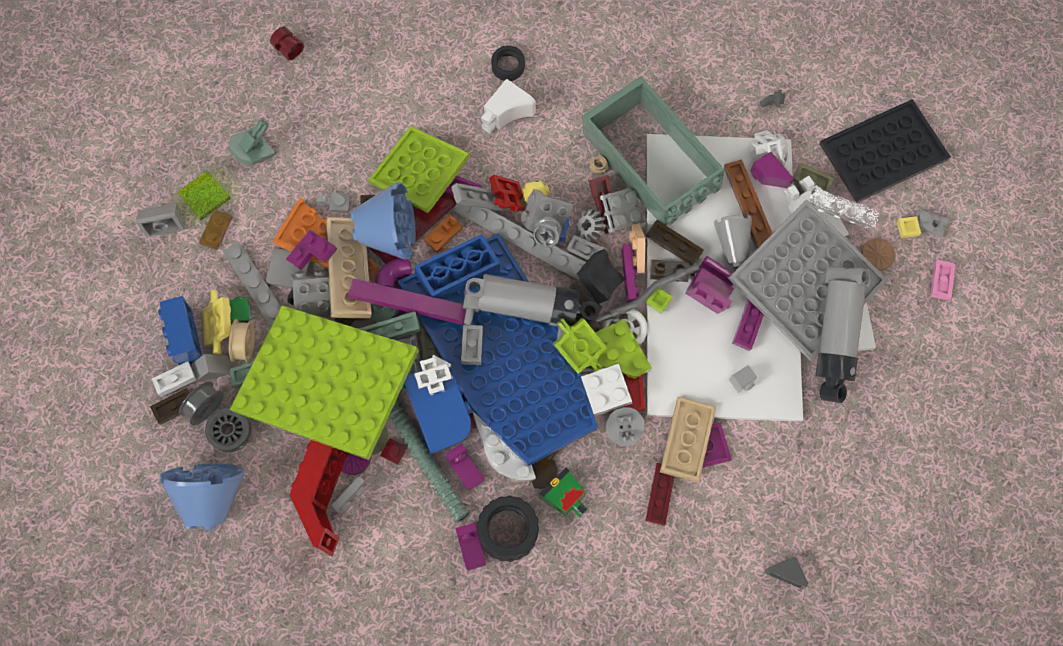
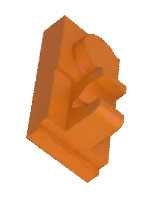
[424,215,463,253]

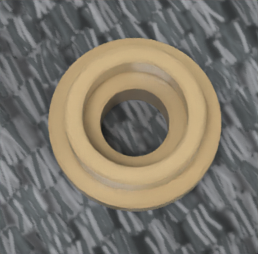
[590,156,608,174]

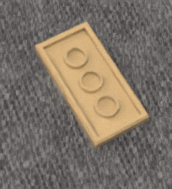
[660,397,716,483]

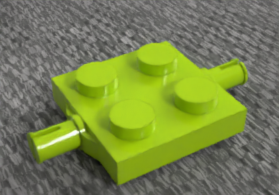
[553,318,607,373]

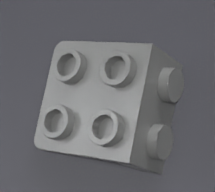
[521,189,573,234]
[290,270,331,316]

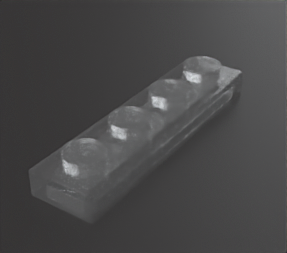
[810,188,878,230]

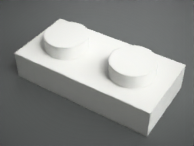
[152,362,197,397]

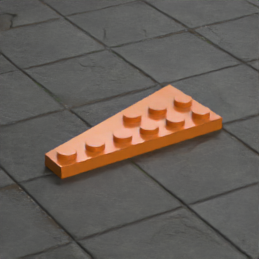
[273,197,381,283]

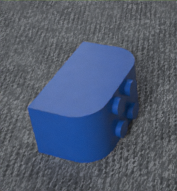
[404,370,472,453]

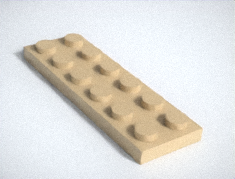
[326,217,371,318]

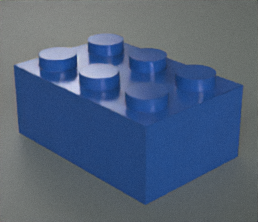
[158,296,203,365]

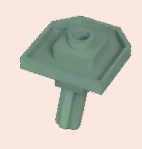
[228,119,275,165]

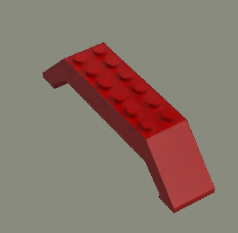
[289,440,348,557]

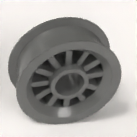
[179,382,224,425]
[205,407,251,452]

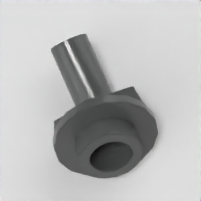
[760,90,785,108]

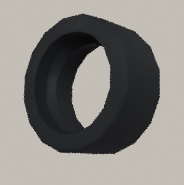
[491,45,525,81]

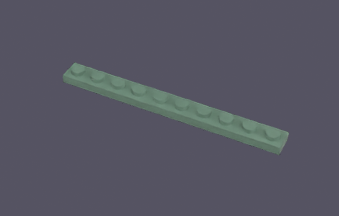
[229,311,421,389]

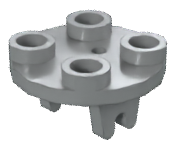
[605,407,645,446]

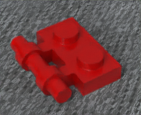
[489,175,525,212]

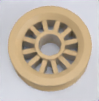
[229,319,255,363]

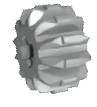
[575,209,607,241]

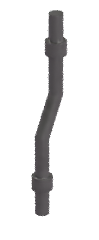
[596,264,700,324]

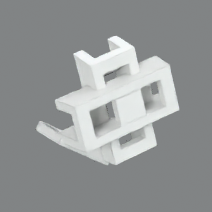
[751,130,789,166]
[414,355,453,395]

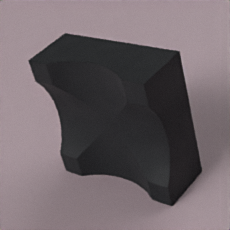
[577,249,625,304]

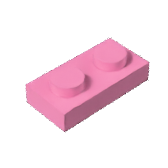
[930,260,955,301]

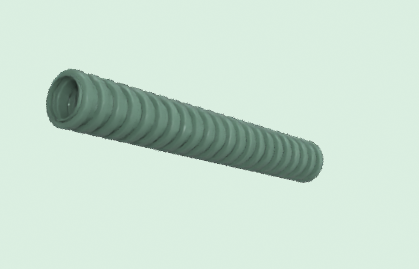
[389,402,469,522]

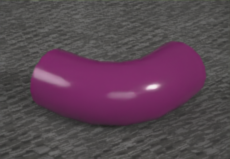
[375,258,413,288]

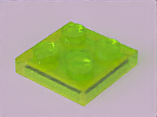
[177,170,231,221]

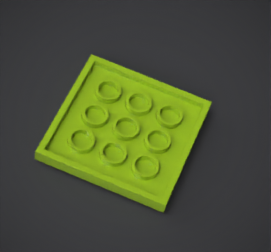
[368,126,470,213]

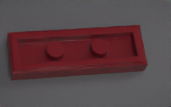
[645,463,674,526]

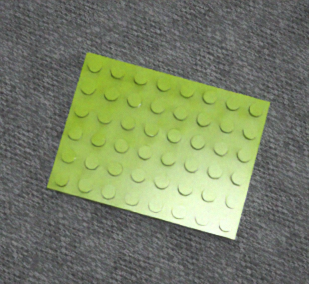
[230,305,419,460]

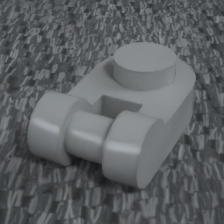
[914,210,949,238]

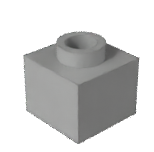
[729,365,757,393]

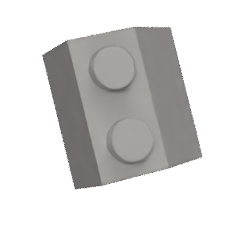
[136,203,184,238]

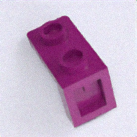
[445,443,484,491]
[455,522,486,571]

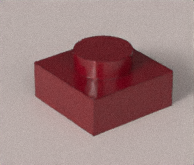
[380,438,408,465]

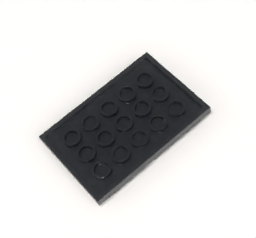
[819,99,951,203]

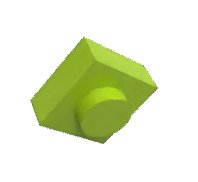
[646,288,673,314]

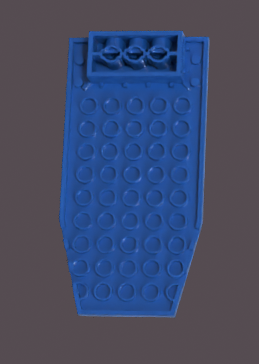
[398,233,598,466]

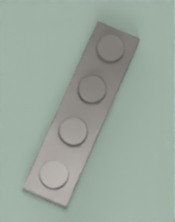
[451,183,510,212]

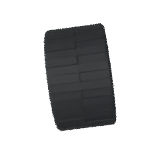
[477,496,539,562]

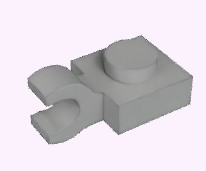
[317,193,350,213]

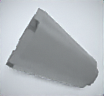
[714,215,752,268]

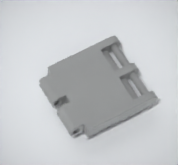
[600,188,643,233]

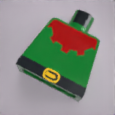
[539,467,588,517]

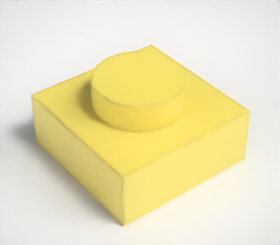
[897,216,921,238]

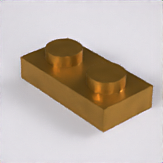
[199,210,233,250]

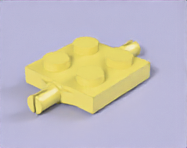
[202,290,232,355]

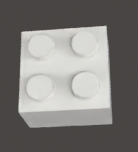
[581,364,633,416]

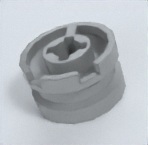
[533,217,562,247]

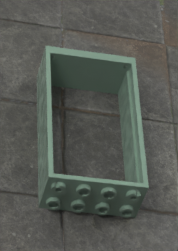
[582,76,725,225]

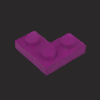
[286,230,337,271]

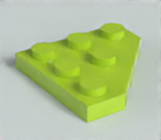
[595,319,652,378]

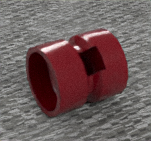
[270,26,304,61]

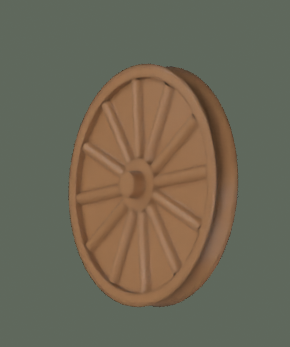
[861,238,896,271]

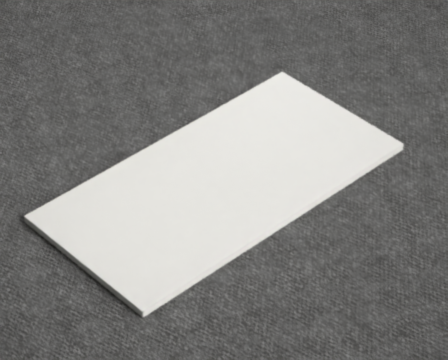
[646,134,803,422]

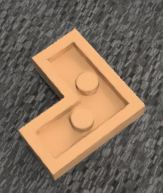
[629,224,645,273]

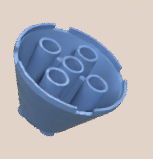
[351,182,416,260]
[159,464,245,530]

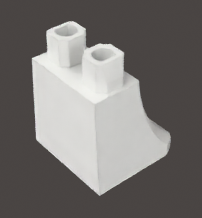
[481,79,536,134]

